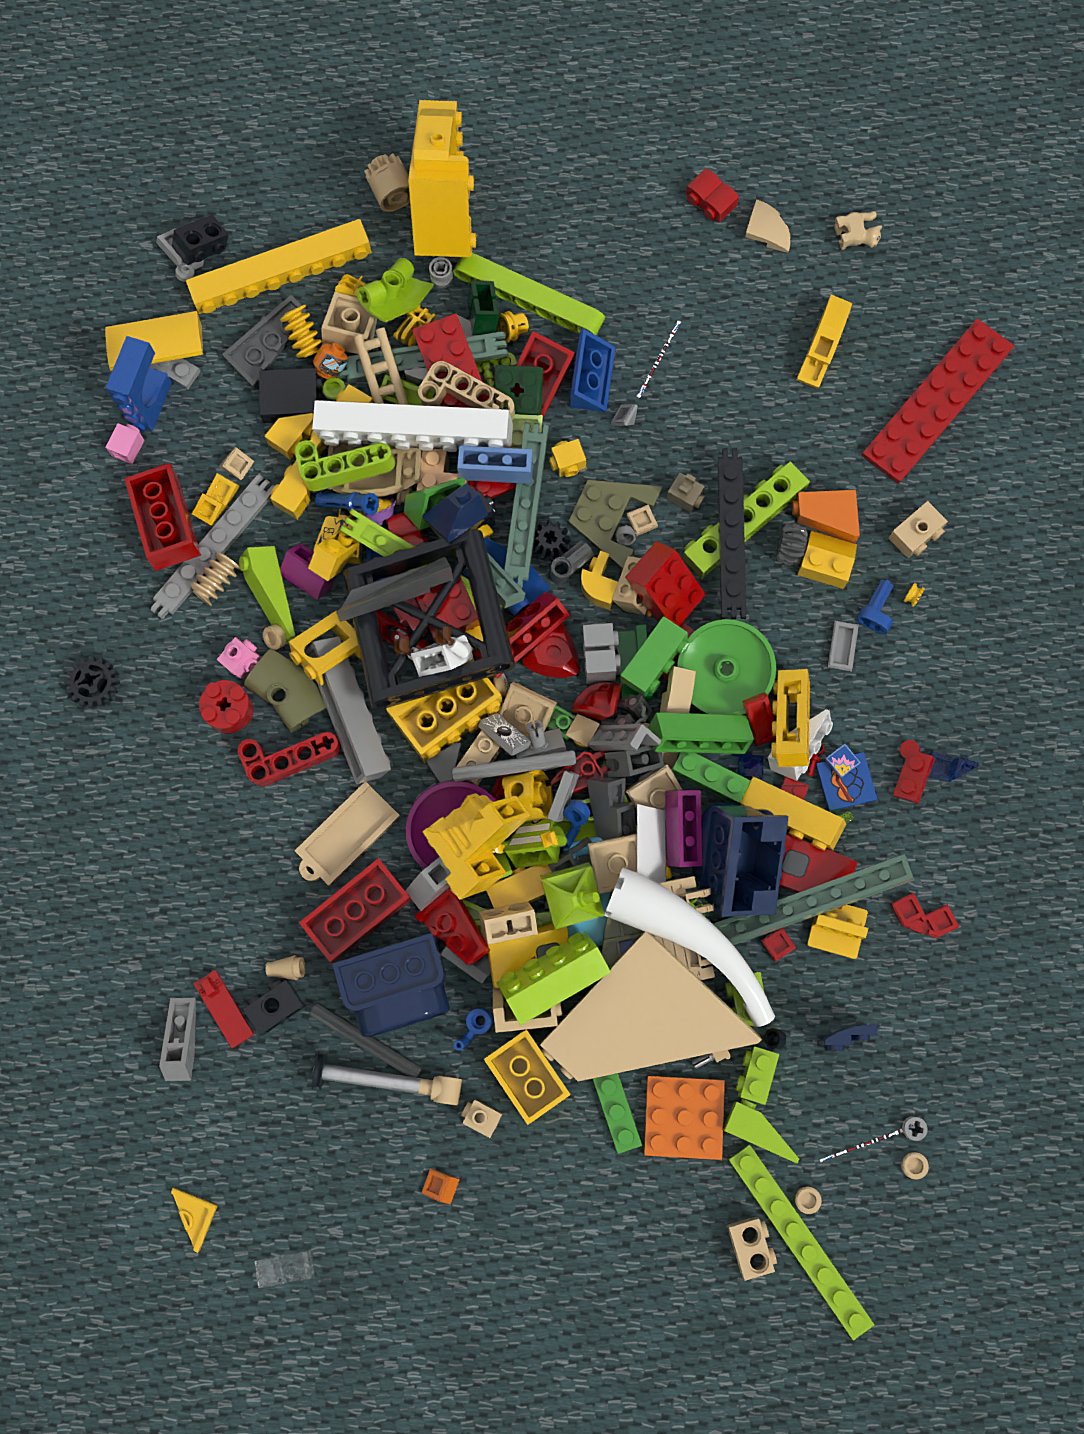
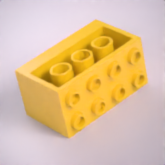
[386,659,503,763]

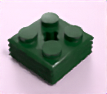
[494,365,543,415]

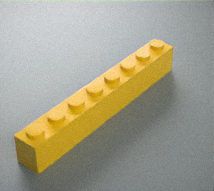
[186,219,372,314]

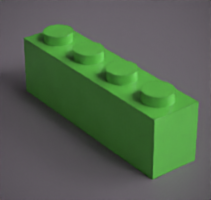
[648,712,754,754]

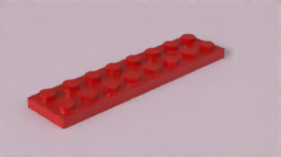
[412,313,516,499]
[861,318,1014,484]

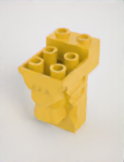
[423,793,531,900]

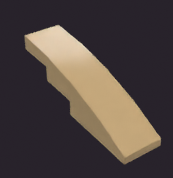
[660,666,696,770]

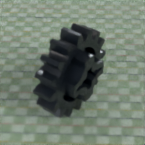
[64,656,120,709]

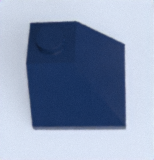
[422,483,488,543]

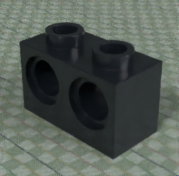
[172,215,229,265]

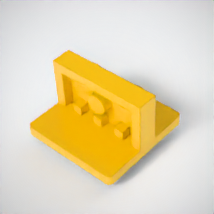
[807,905,868,959]

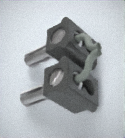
[601,694,652,725]

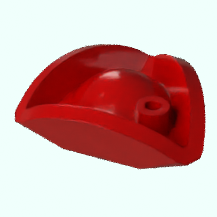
[522,623,580,678]
[570,682,622,720]

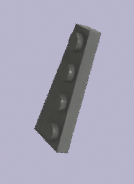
[222,295,307,389]

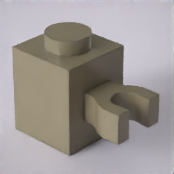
[666,473,705,513]

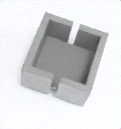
[582,623,621,684]

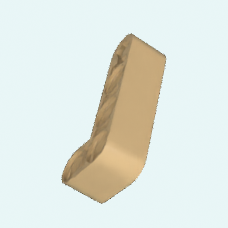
[418,361,515,420]

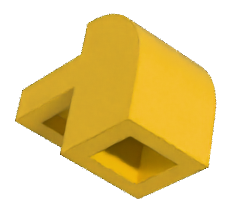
[581,551,618,610]

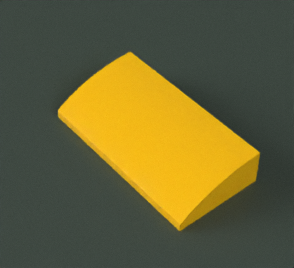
[105,311,203,371]

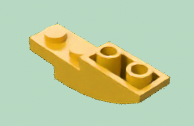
[796,295,852,389]

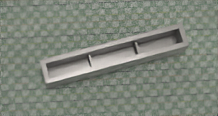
[305,636,391,784]

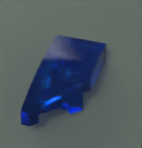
[928,751,979,782]

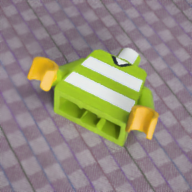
[492,818,567,868]

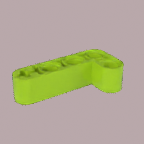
[295,440,395,491]

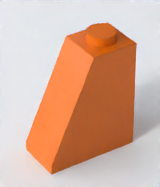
[792,490,860,543]

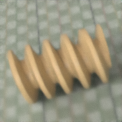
[190,552,240,607]

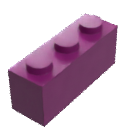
[665,790,702,867]

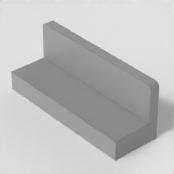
[588,724,661,751]

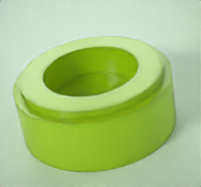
[322,378,346,402]

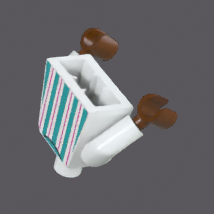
[394,626,473,677]

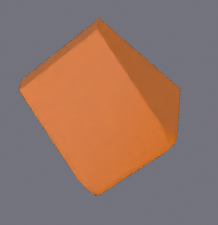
[421,1168,459,1204]

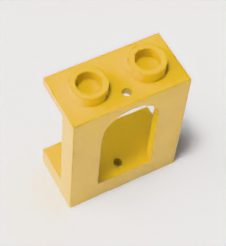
[289,611,361,686]

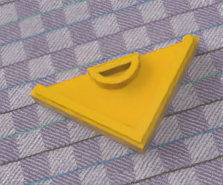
[171,1188,218,1253]

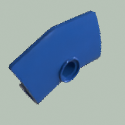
[463,538,549,617]

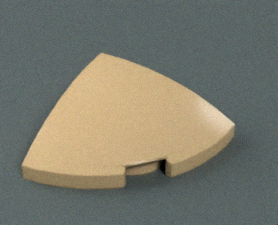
[745,200,790,253]

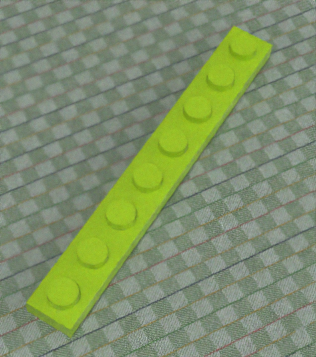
[728,1145,874,1341]

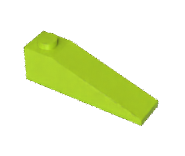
[239,546,295,644]

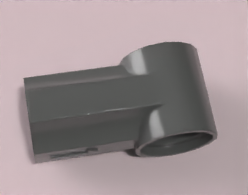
[549,540,595,584]

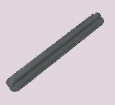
[310,1004,421,1078]

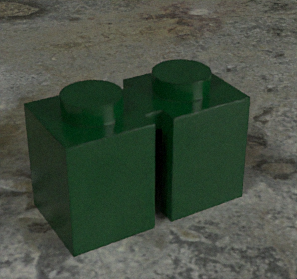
[467,281,499,335]

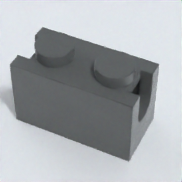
[605,745,664,778]

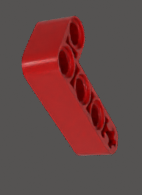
[238,732,341,787]

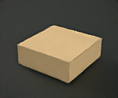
[626,505,658,536]

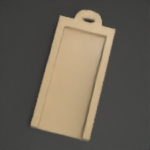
[295,782,401,886]

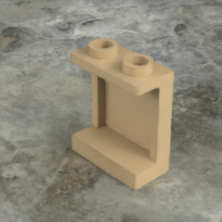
[493,987,562,1032]

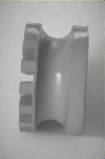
[902,1116,928,1141]

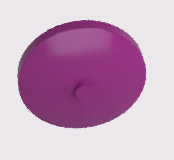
[406,780,505,869]

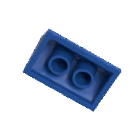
[570,328,615,412]

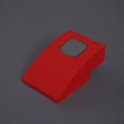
[779,835,858,910]

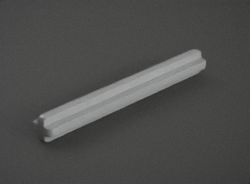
[452,751,576,782]

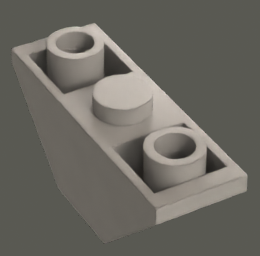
[405,857,451,911]

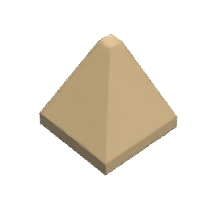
[219,447,255,480]
[565,714,600,748]

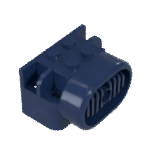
[692,802,789,917]
[332,933,450,1037]

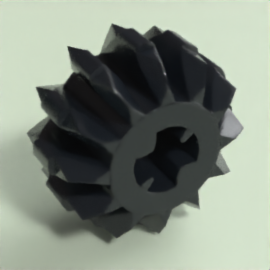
[533,520,571,562]

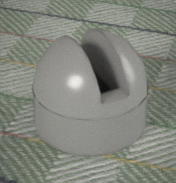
[616,525,636,546]

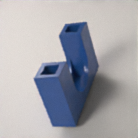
[106,336,172,432]

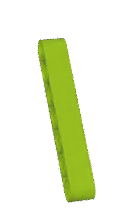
[453,253,605,335]

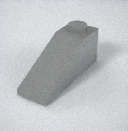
[159,998,196,1081]

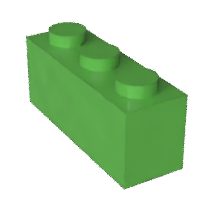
[621,616,689,697]
[672,752,750,805]

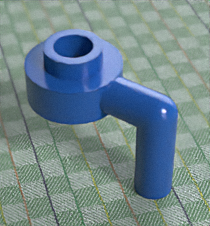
[562,800,590,849]
[454,1007,493,1051]

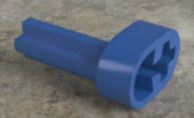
[857,579,894,634]

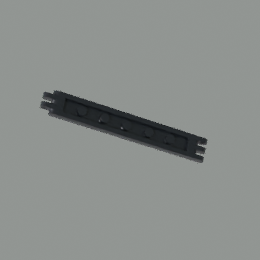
[718,448,746,619]

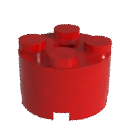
[199,680,254,734]

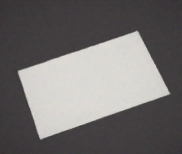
[637,804,666,883]

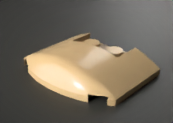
[328,443,422,497]

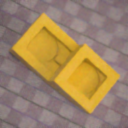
[192,473,240,526]

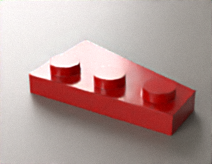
[414,888,491,965]

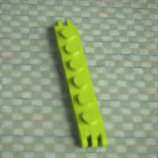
[340,509,503,610]

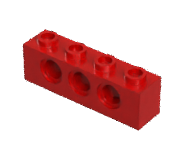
[473,591,570,678]

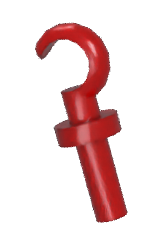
[806,743,825,777]

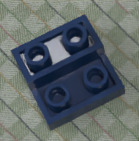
[817,1024,877,1051]

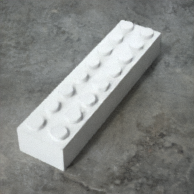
[312,401,513,452]

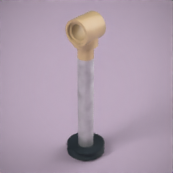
[312,1052,462,1105]

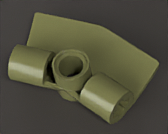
[244,649,327,733]

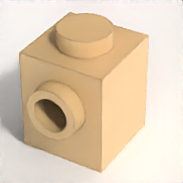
[461,1099,503,1138]

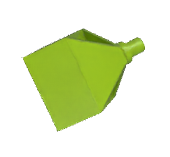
[540,862,604,929]

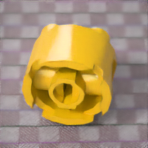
[502,770,554,823]

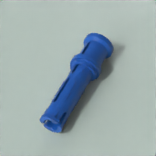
[315,492,379,515]

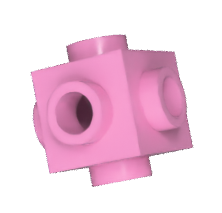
[217,637,262,680]

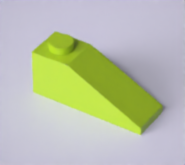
[723,1099,799,1163]

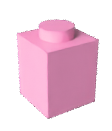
[105,423,144,464]

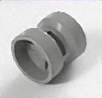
[429,257,453,288]

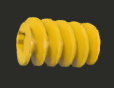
[280,305,322,358]

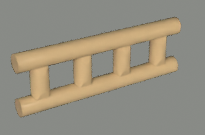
[353,328,409,405]

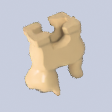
[834,211,882,250]

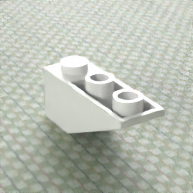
[768,709,833,781]

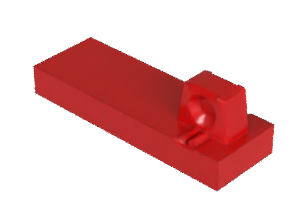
[193,970,255,1049]

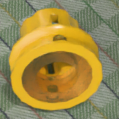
[497,311,529,343]

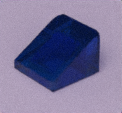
[737,754,763,780]

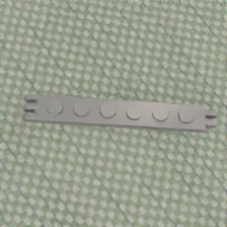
[150,474,275,619]

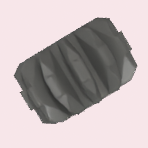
[776,524,808,566]

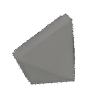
[611,404,638,426]

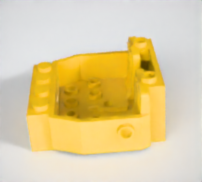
[408,100,476,257]

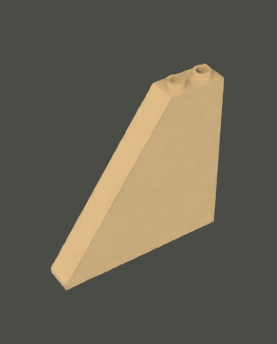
[540,931,762,1081]

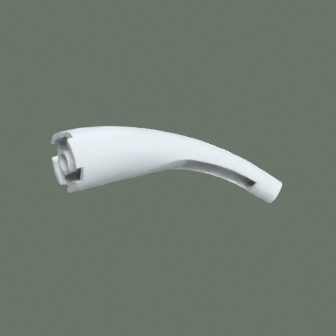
[604,868,775,1027]

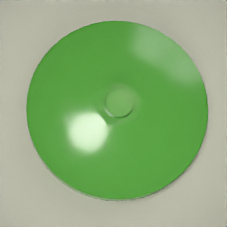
[678,619,776,715]

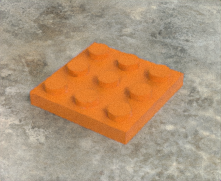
[644,1076,725,1160]

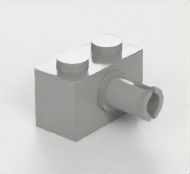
[515,720,566,771]

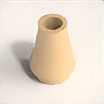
[266,955,305,980]

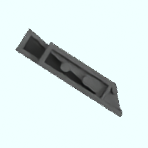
[336,557,453,622]
[587,777,636,840]

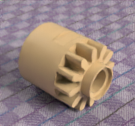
[364,154,410,212]

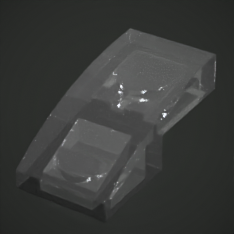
[255,1250,315,1288]

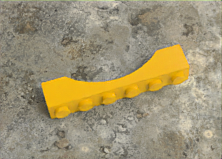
[270,384,374,520]

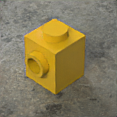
[549,439,586,477]

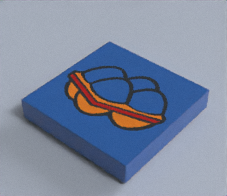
[815,752,877,812]

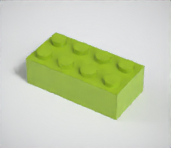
[497,931,611,1026]

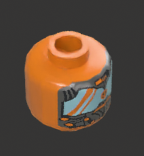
[313,343,348,379]

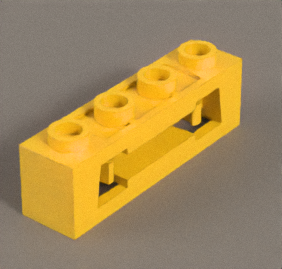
[772,669,810,767]

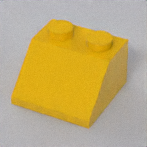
[797,531,857,589]

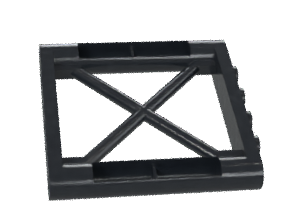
[343,529,516,709]

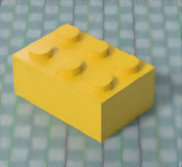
[484,1029,571,1125]

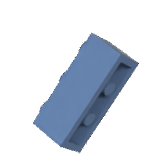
[457,446,533,484]

